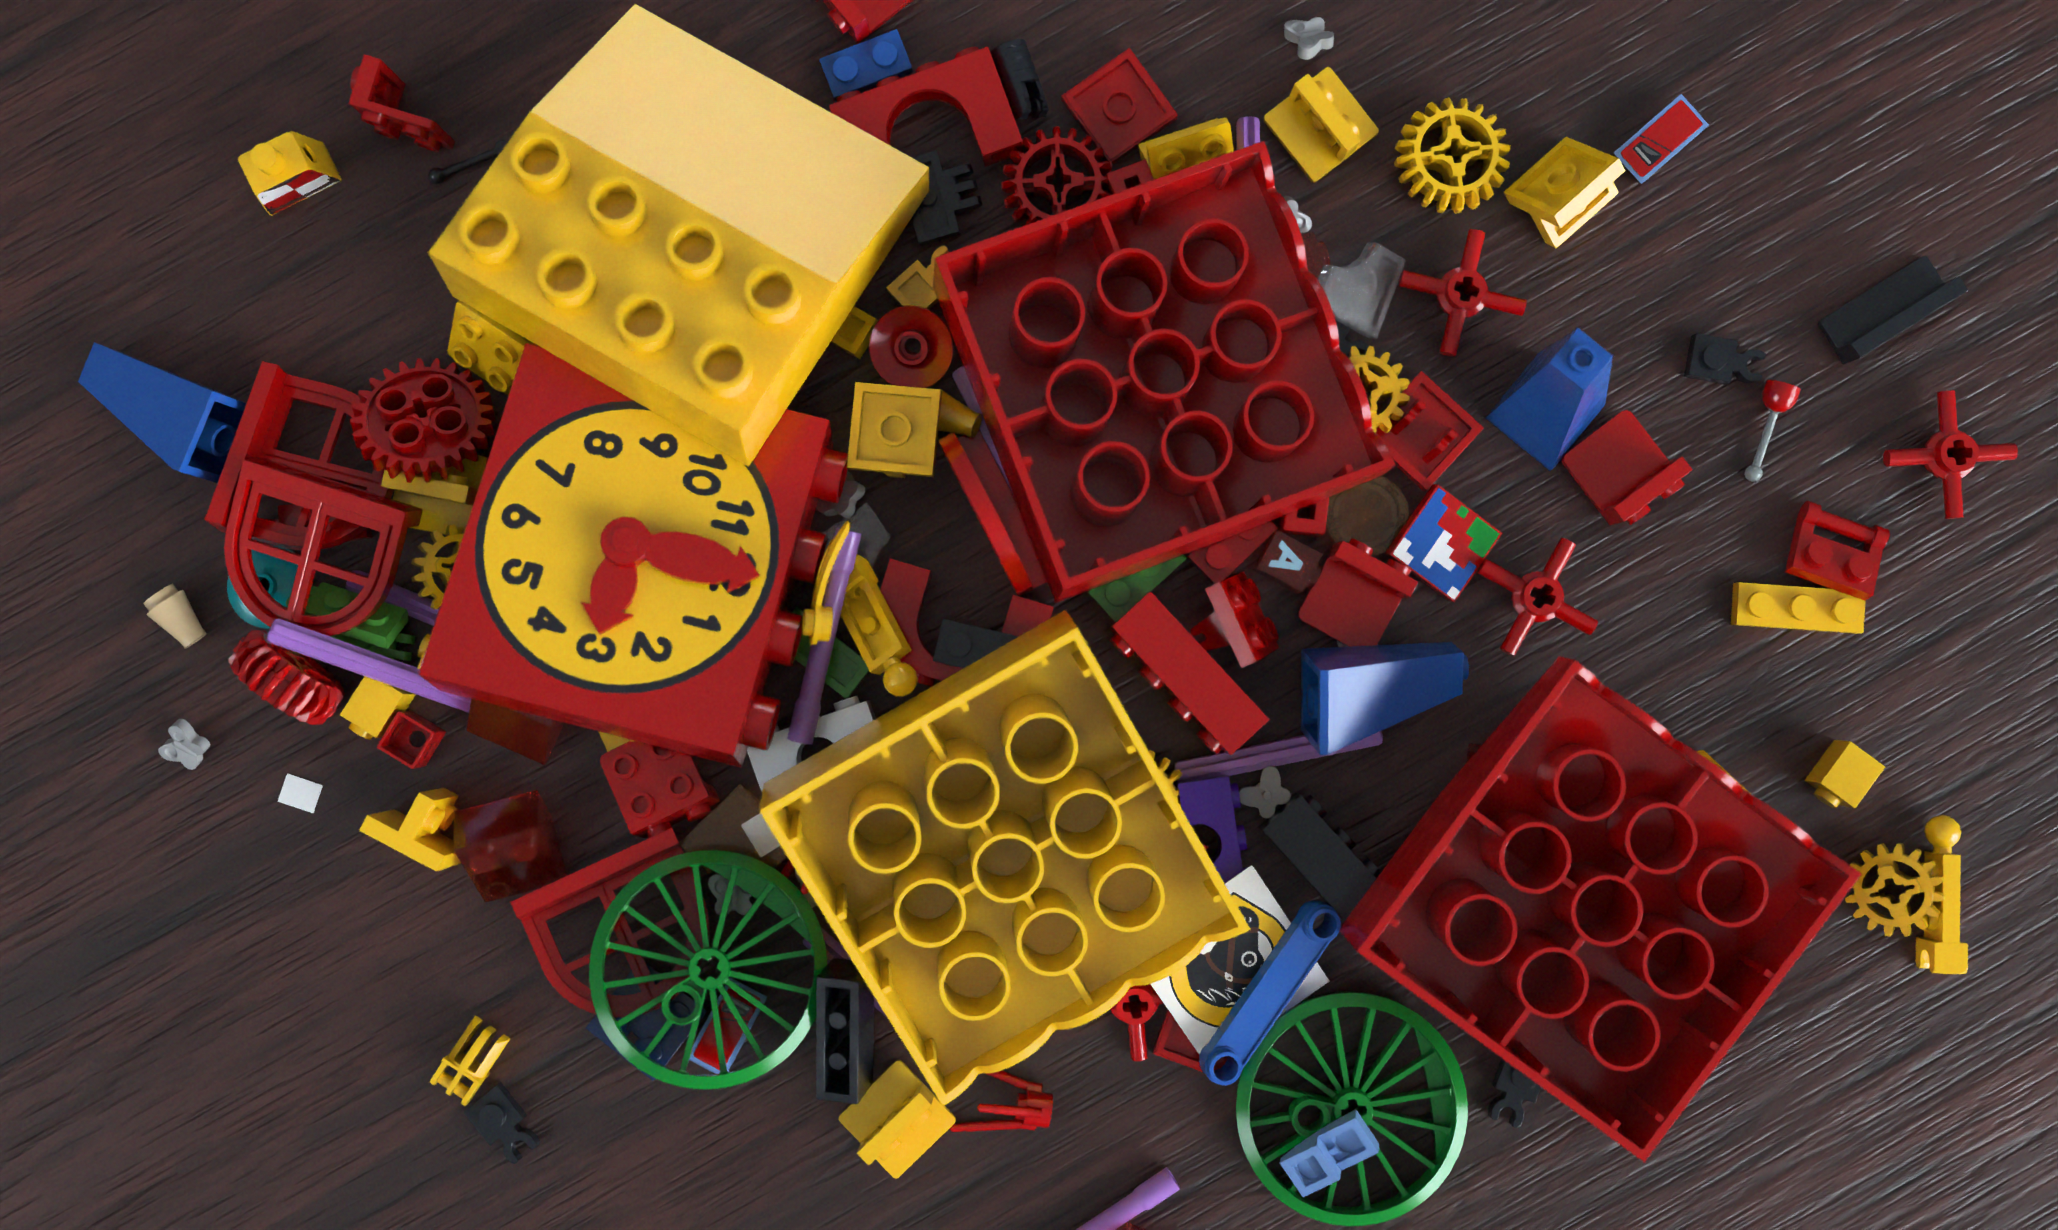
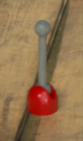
[1745,379,1801,482]

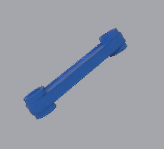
[1199,900,1341,1085]

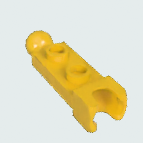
[841,554,918,696]
[1916,815,1968,974]

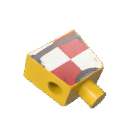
[237,131,342,216]

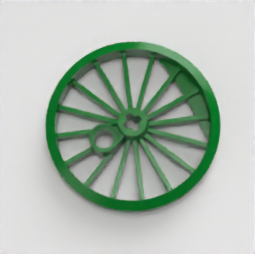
[589,850,827,1089]
[1236,991,1468,1226]

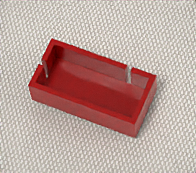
[1109,591,1270,755]

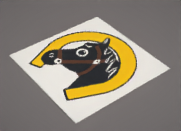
[1151,865,1329,1060]

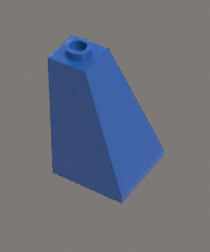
[1485,328,1613,471]
[78,342,246,483]
[1301,642,1469,755]

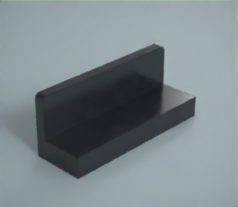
[1818,256,1968,364]

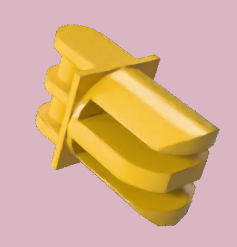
[430,1015,510,1106]

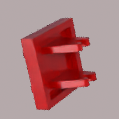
[1376,371,1484,492]
[1190,571,1279,668]

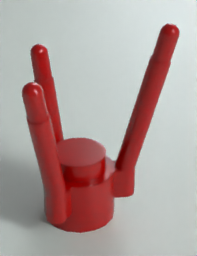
[949,1070,1053,1132]

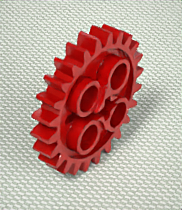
[350,358,496,483]

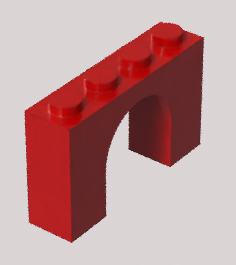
[829,47,1024,167]
[860,559,1054,687]

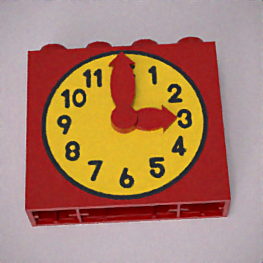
[418,343,849,768]

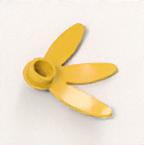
[802,521,850,645]

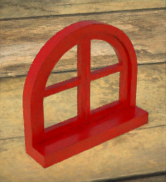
[204,361,394,550]
[938,430,1047,597]
[224,458,423,636]
[510,828,710,1018]

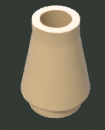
[143,584,207,649]

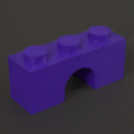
[1175,775,1248,884]

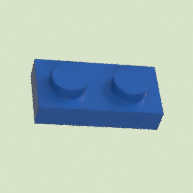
[819,29,913,102]

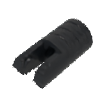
[991,39,1049,120]

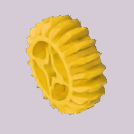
[1394,97,1511,214]

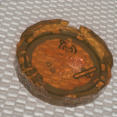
[1326,476,1409,556]

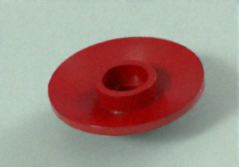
[869,305,954,388]

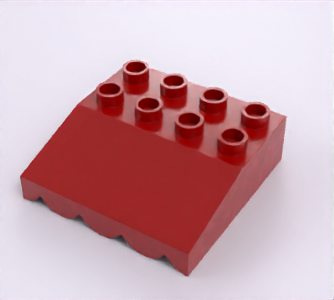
[933,141,1395,603]
[1340,656,1862,1162]

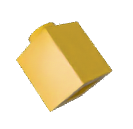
[340,676,416,740]
[1805,740,1885,809]

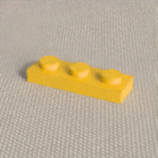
[1731,582,1865,634]

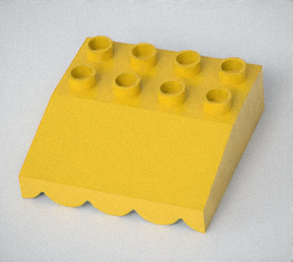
[428,4,929,467]
[759,610,1251,1106]

